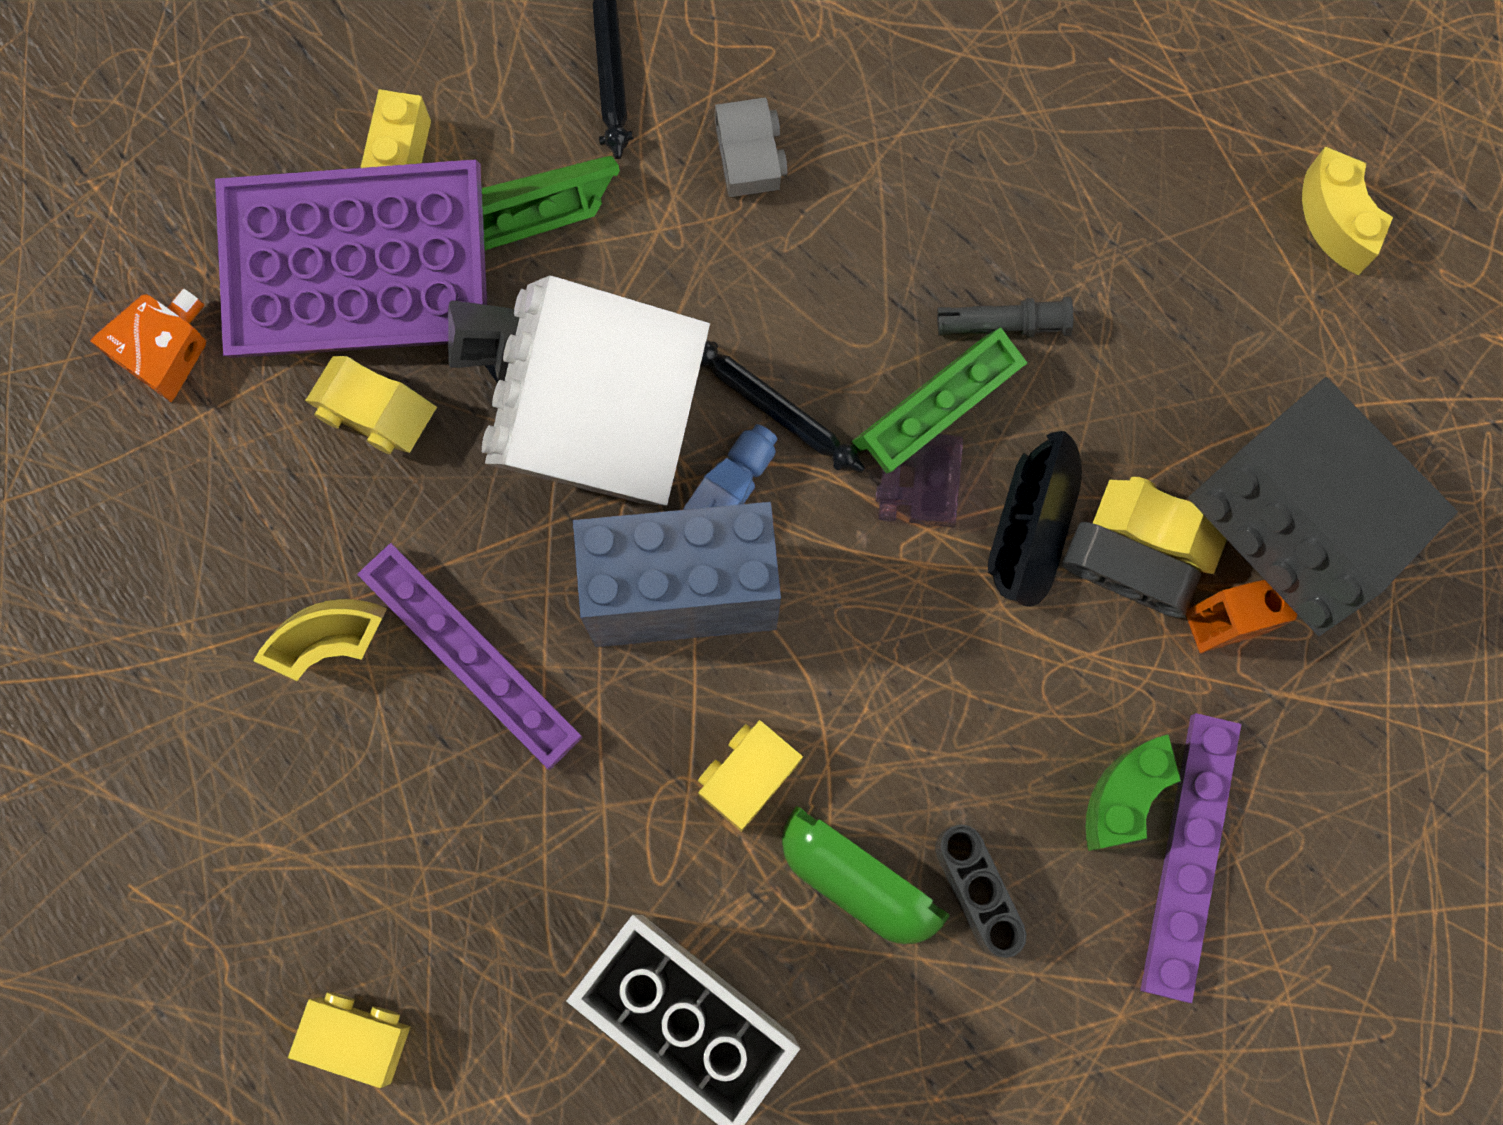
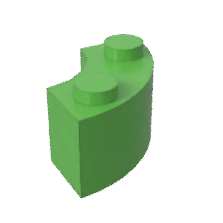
[1085,735,1181,851]

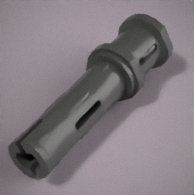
[937,296,1073,338]

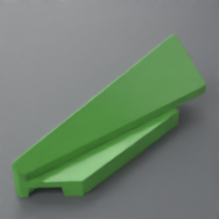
[482,156,620,250]

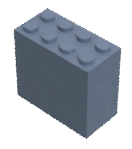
[573,502,781,647]

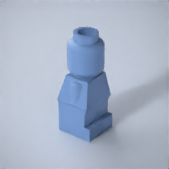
[683,424,778,510]

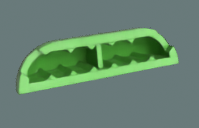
[782,806,950,944]

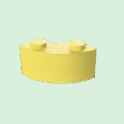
[1302,147,1393,275]
[305,356,437,455]
[1093,477,1227,574]
[253,599,387,681]

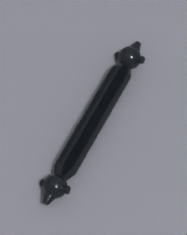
[592,0,634,159]
[700,340,865,473]

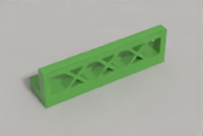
[851,327,1027,474]

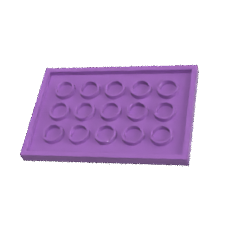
[215,159,487,358]

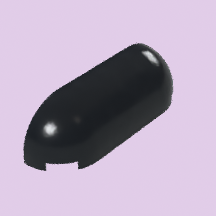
[988,431,1082,607]

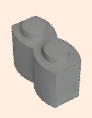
[715,97,787,197]

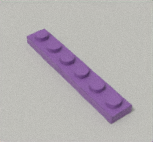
[357,543,583,771]
[1140,713,1241,1003]

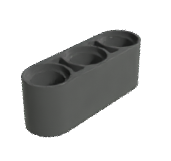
[1062,522,1202,618]
[935,824,1027,958]

